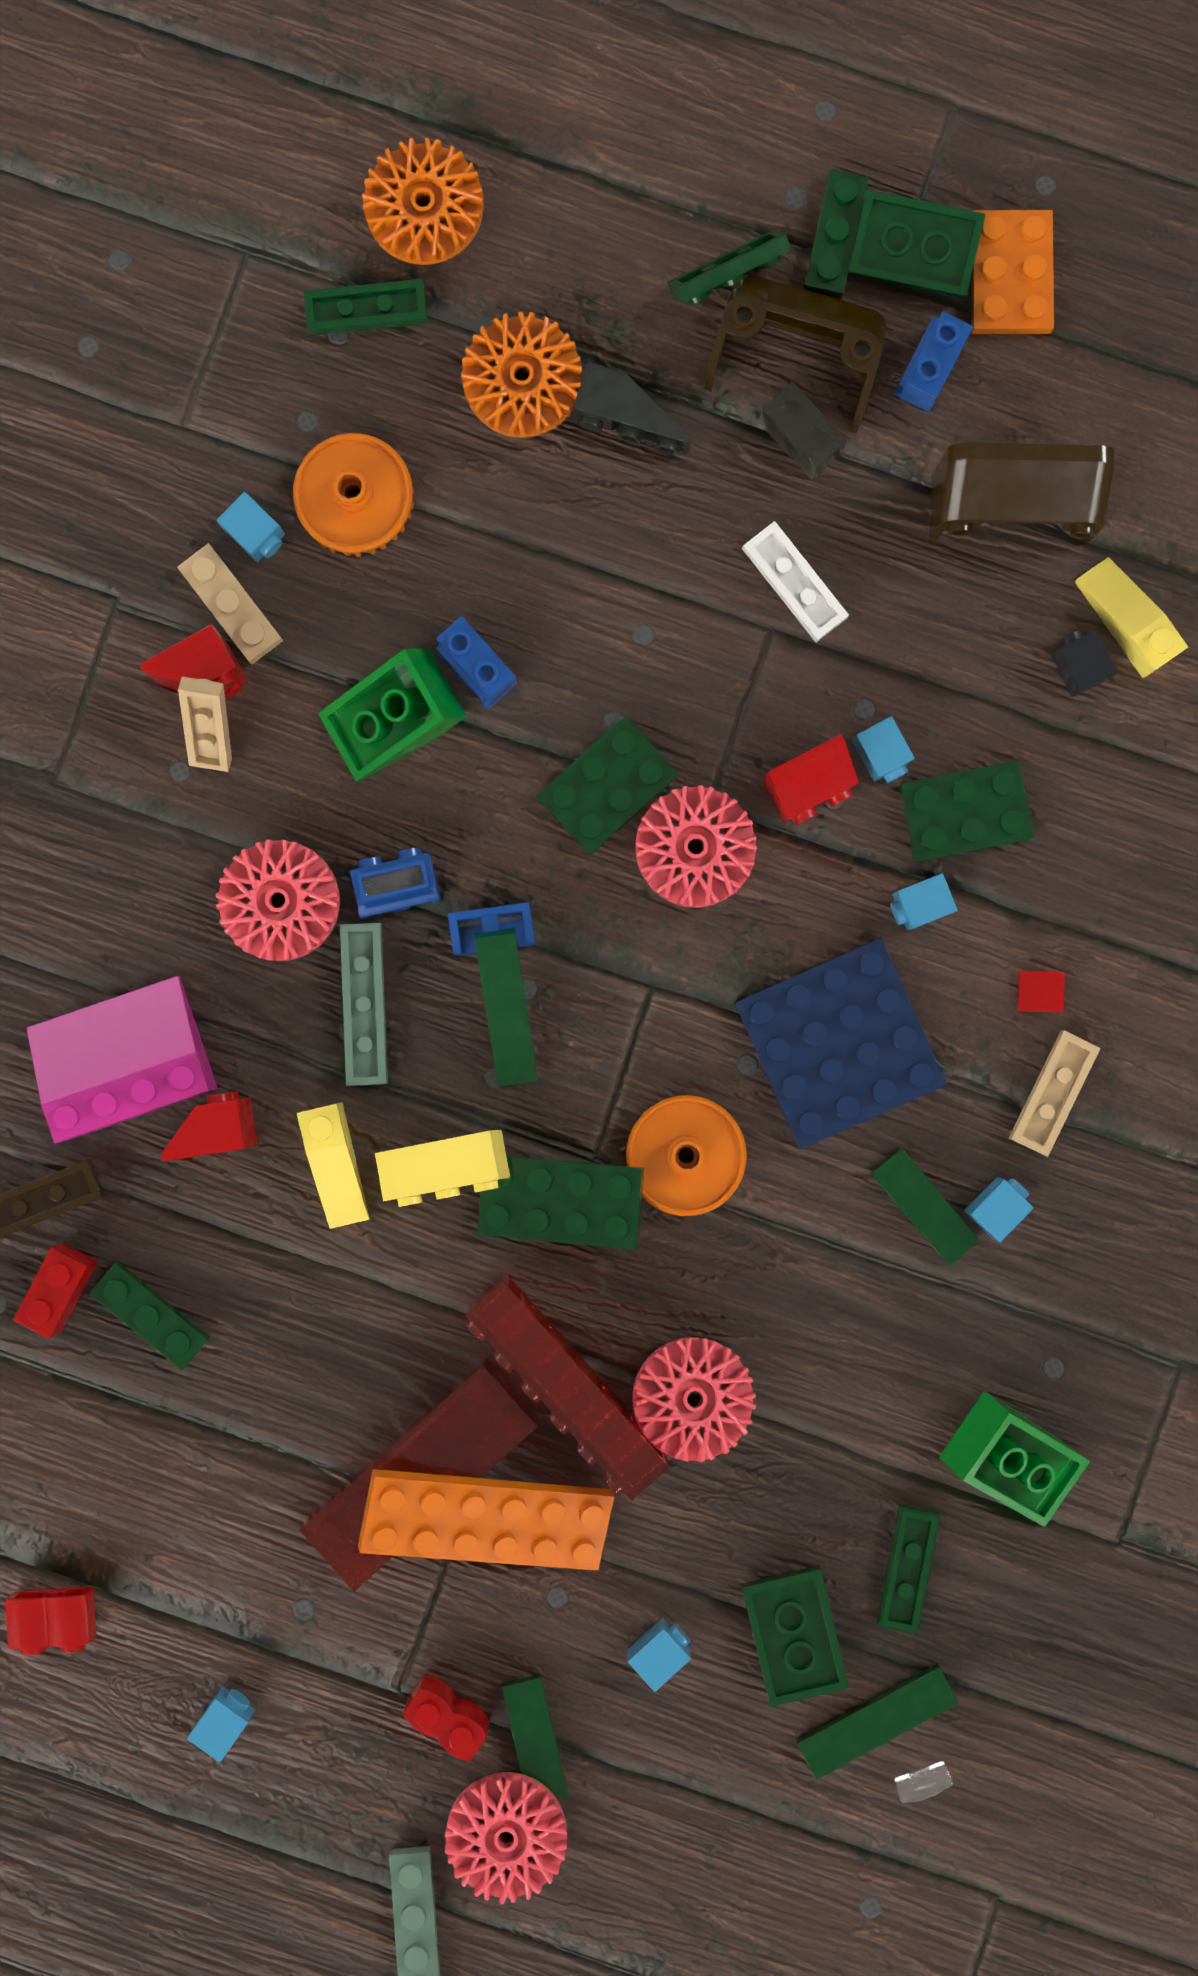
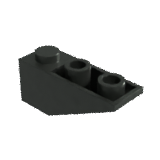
[573,362,691,455]

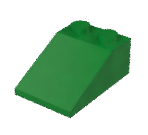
[318,648,467,782]
[939,1391,1090,1527]

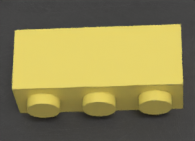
[375,1130,510,1207]

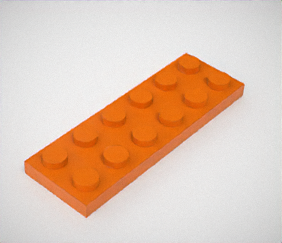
[358,1469,614,1570]

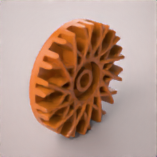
[362,138,484,265]
[461,312,582,438]
[293,433,414,557]
[626,1095,747,1216]

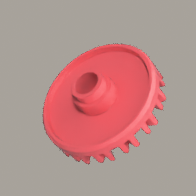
[635,786,757,908]
[216,840,340,961]
[632,1337,756,1462]
[445,1772,567,1904]

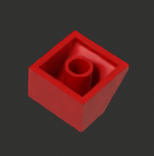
[139,624,249,700]
[762,734,859,826]
[161,1091,258,1162]

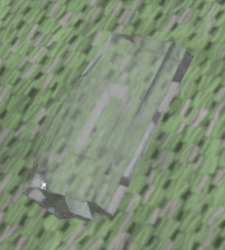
[894,1761,953,1803]

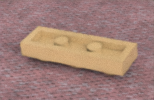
[177,543,283,664]
[178,677,232,772]
[1009,1030,1101,1157]

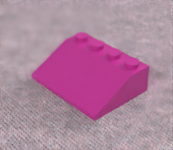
[27,976,218,1144]

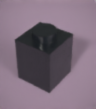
[1051,630,1117,698]

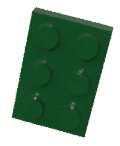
[848,189,986,298]
[536,716,679,856]
[899,760,1035,863]
[741,1565,849,1707]

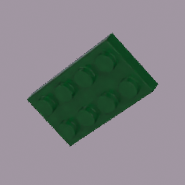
[478,1155,645,1250]

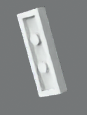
[742,521,849,643]

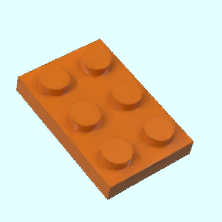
[971,210,1054,334]

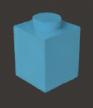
[216,491,285,563]
[852,716,915,784]
[890,873,958,931]
[964,1177,1034,1243]
[627,1617,691,1692]
[187,1686,255,1763]

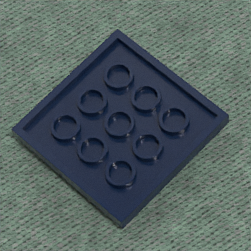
[734,938,947,1150]

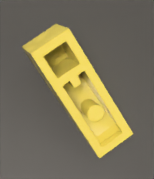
[1074,557,1188,678]
[297,1102,370,1229]

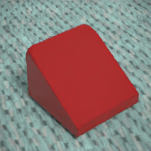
[1017,971,1065,1012]

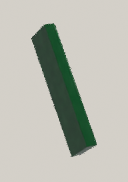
[474,928,538,1087]
[796,1663,959,1780]

